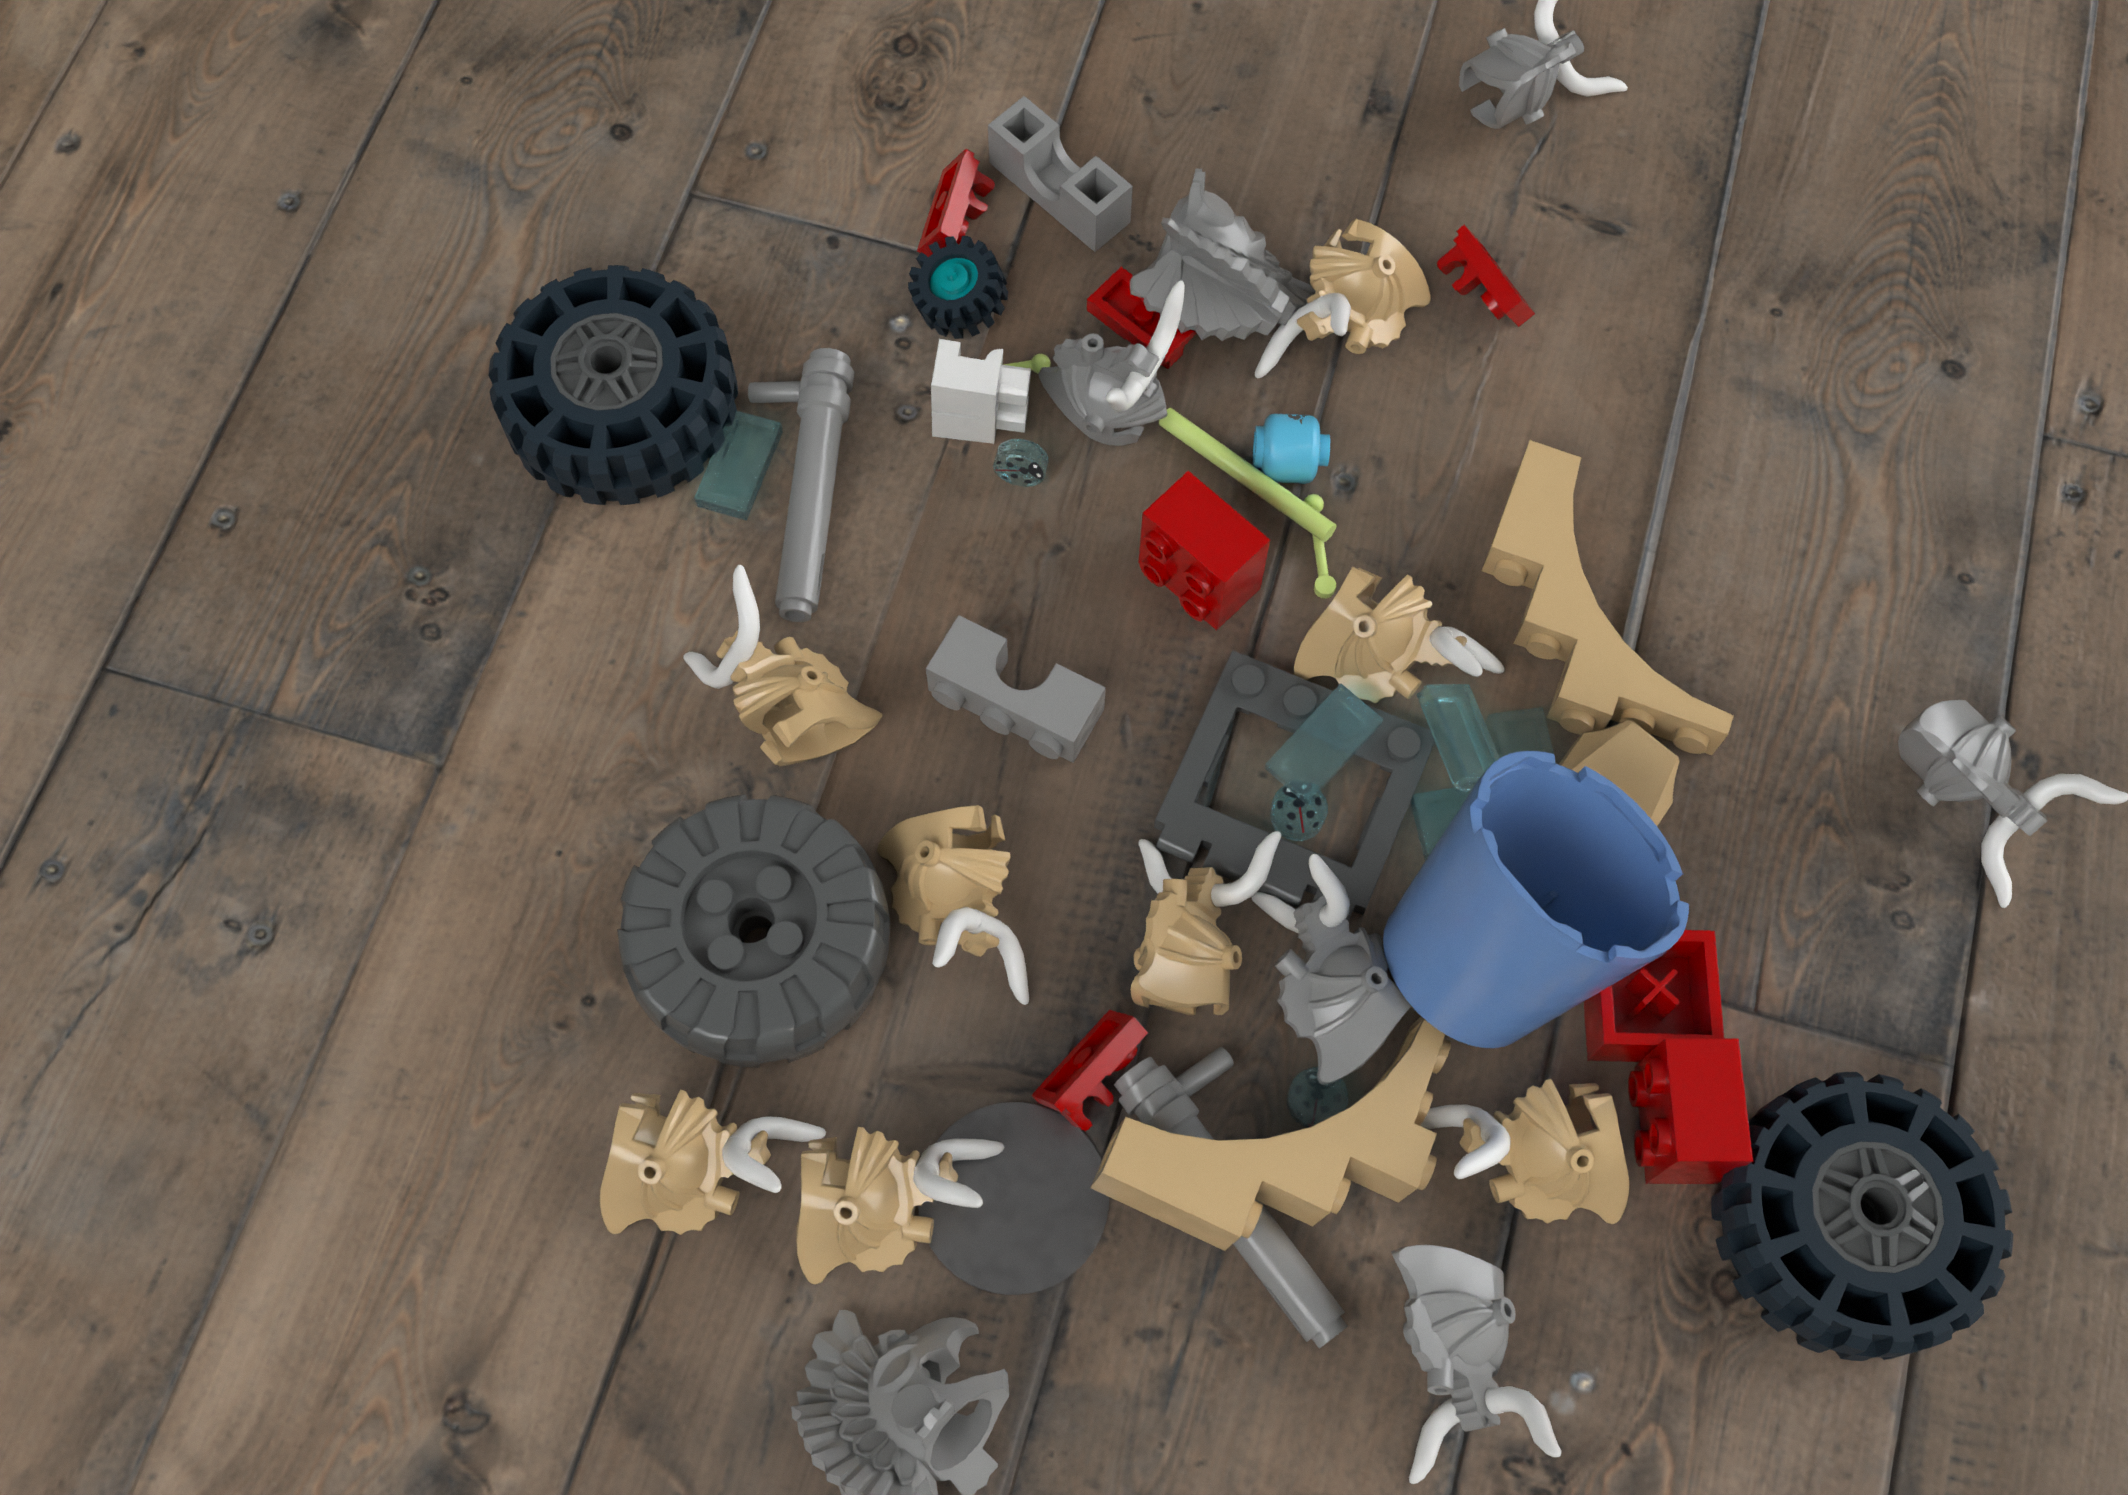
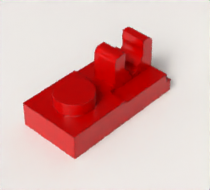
[917,149,995,257]
[1437,224,1535,327]
[1087,266,1197,369]
[1031,1010,1148,1131]

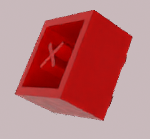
[1138,470,1270,631]
[1584,930,1725,1062]
[1628,1038,1753,1184]

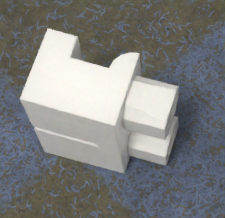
[931,339,1031,444]

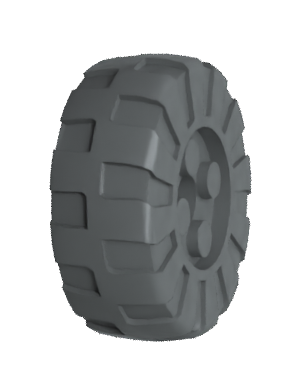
[617,794,890,1068]

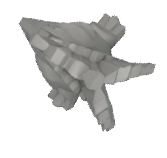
[1130,168,1315,341]
[791,1310,1009,1495]

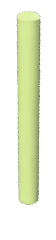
[1159,408,1337,542]

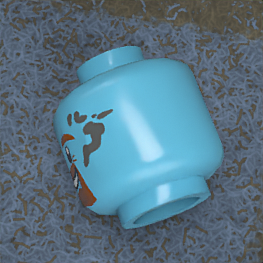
[1253,413,1330,484]

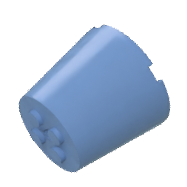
[1383,751,1689,1048]

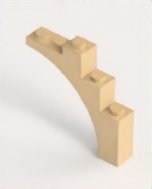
[1482,440,1734,755]
[1090,1016,1451,1251]

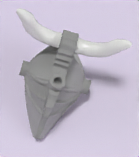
[1459,0,1628,129]
[1038,281,1185,446]
[1898,700,2128,908]
[1251,854,1411,1085]
[1391,1245,1561,1484]

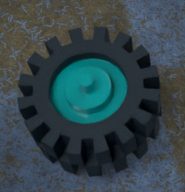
[908,236,1008,339]

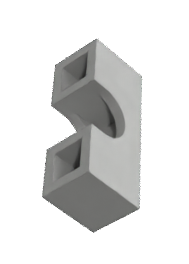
[988,96,1133,252]
[926,615,1106,763]

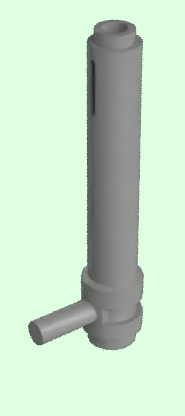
[748,348,855,622]
[1114,1047,1348,1349]

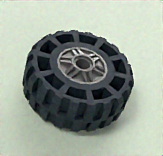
[488,265,738,505]
[1711,1072,2014,1361]

